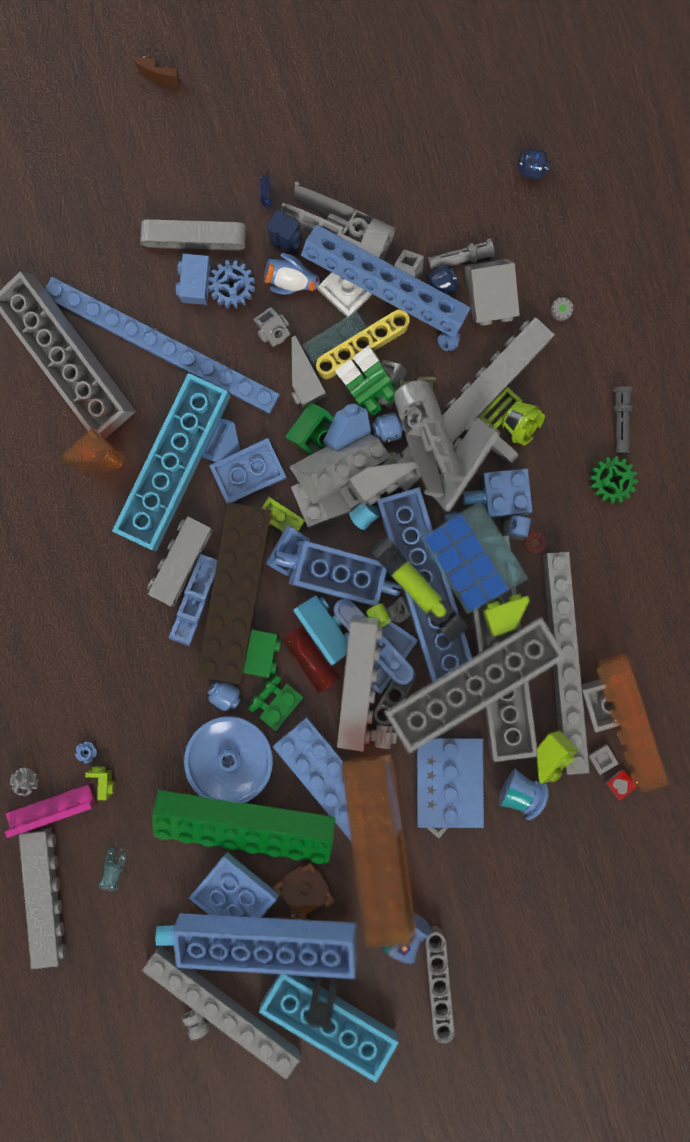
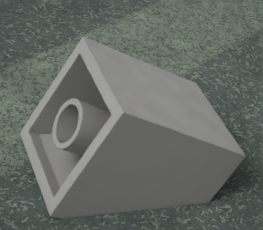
[464,258,520,325]

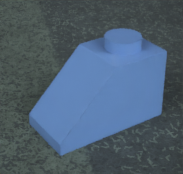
[323,404,371,451]

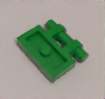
[248,674,304,731]

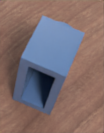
[176,254,211,305]

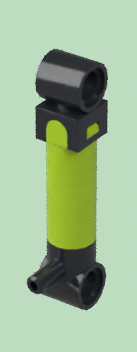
[369,536,468,642]

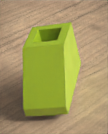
[482,594,529,636]
[537,731,579,784]

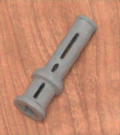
[428,239,495,271]

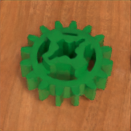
[589,456,638,504]

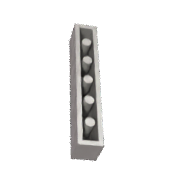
[337,615,383,751]
[19,827,66,969]

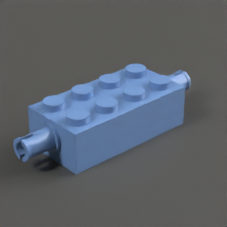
[273,541,402,606]

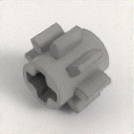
[370,724,397,749]
[9,768,39,796]

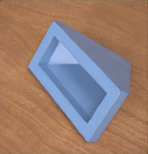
[202,418,240,462]

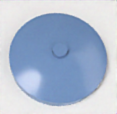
[184,716,273,803]

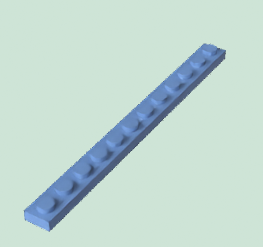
[45,277,280,414]

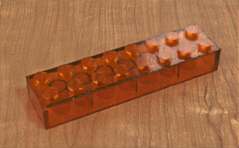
[341,754,416,947]

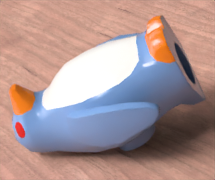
[264,253,320,295]

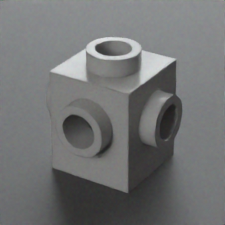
[253,307,291,347]

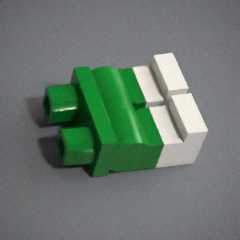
[335,346,397,415]

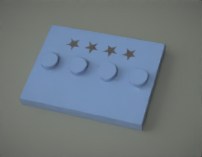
[417,738,484,828]

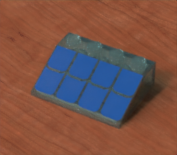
[421,501,528,614]

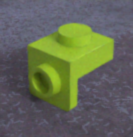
[85,766,115,800]

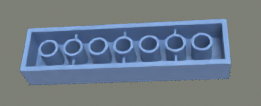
[172,913,358,979]

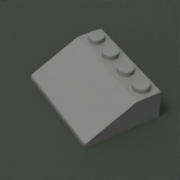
[433,417,500,512]

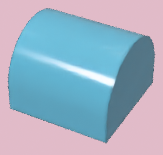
[349,503,381,530]
[156,925,175,946]

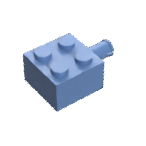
[462,469,532,519]

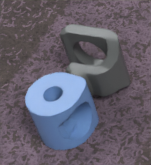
[501,516,531,540]

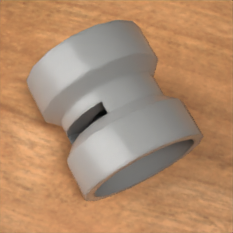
[181,1010,210,1040]

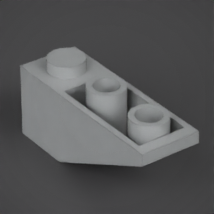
[348,462,418,506]

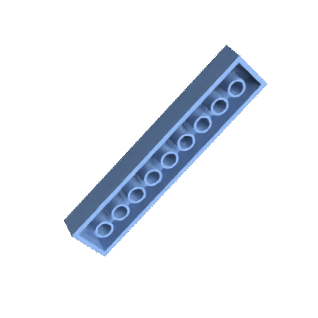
[377,487,472,683]

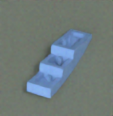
[169,554,217,646]

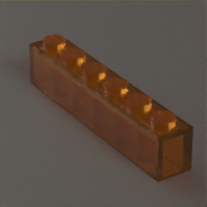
[596,653,669,793]

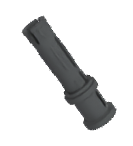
[613,387,633,454]

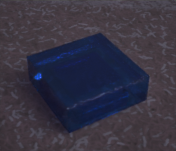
[260,176,271,205]

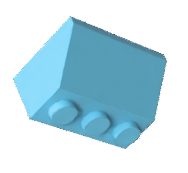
[293,595,349,665]

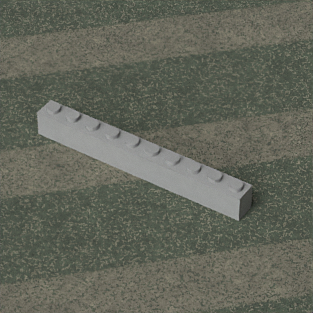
[390,317,555,492]
[542,552,589,775]

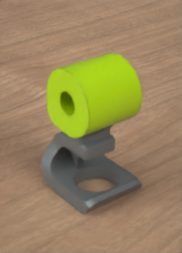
[366,596,411,627]

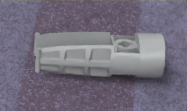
[281,182,395,260]
[393,380,464,497]

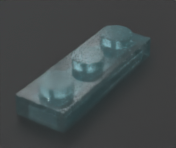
[302,311,367,365]

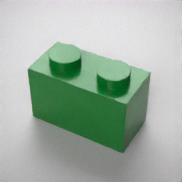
[243,629,281,678]

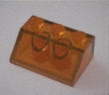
[60,427,125,472]

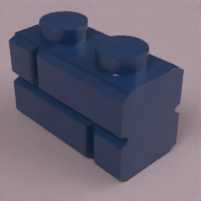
[267,210,303,255]

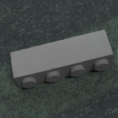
[147,516,213,607]

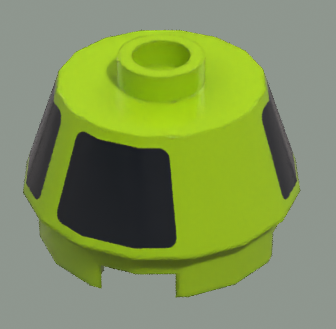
[502,402,545,446]

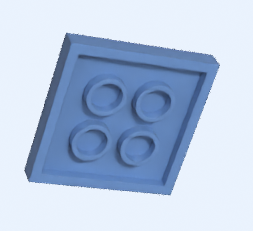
[189,853,279,918]

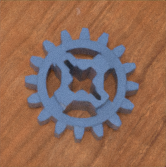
[208,260,255,309]

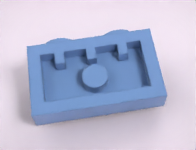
[265,525,310,577]

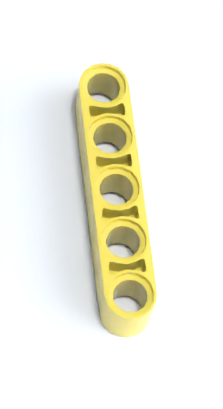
[316,310,409,379]

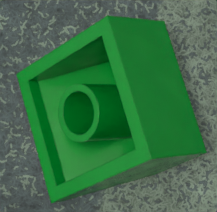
[285,402,334,456]

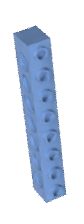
[301,225,471,338]

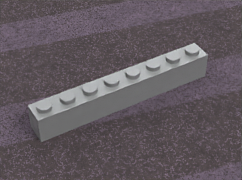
[142,946,301,1079]

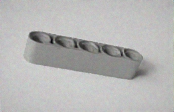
[140,220,246,250]
[424,926,454,1043]

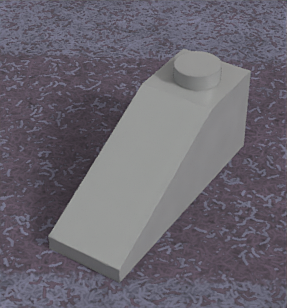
[291,336,326,409]

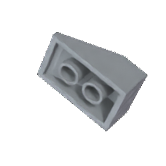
[291,483,360,529]

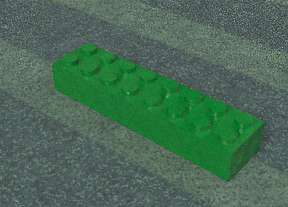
[152,790,336,864]

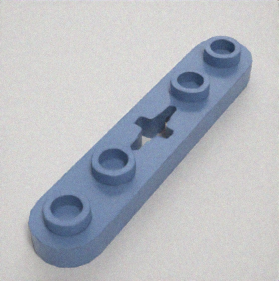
[334,599,415,685]

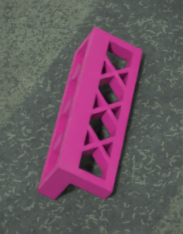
[5,783,97,838]

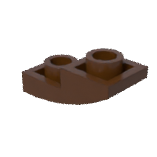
[134,56,180,87]

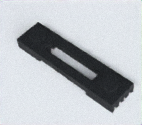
[307,976,338,1030]

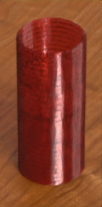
[282,625,341,694]

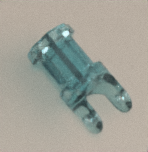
[98,848,127,891]

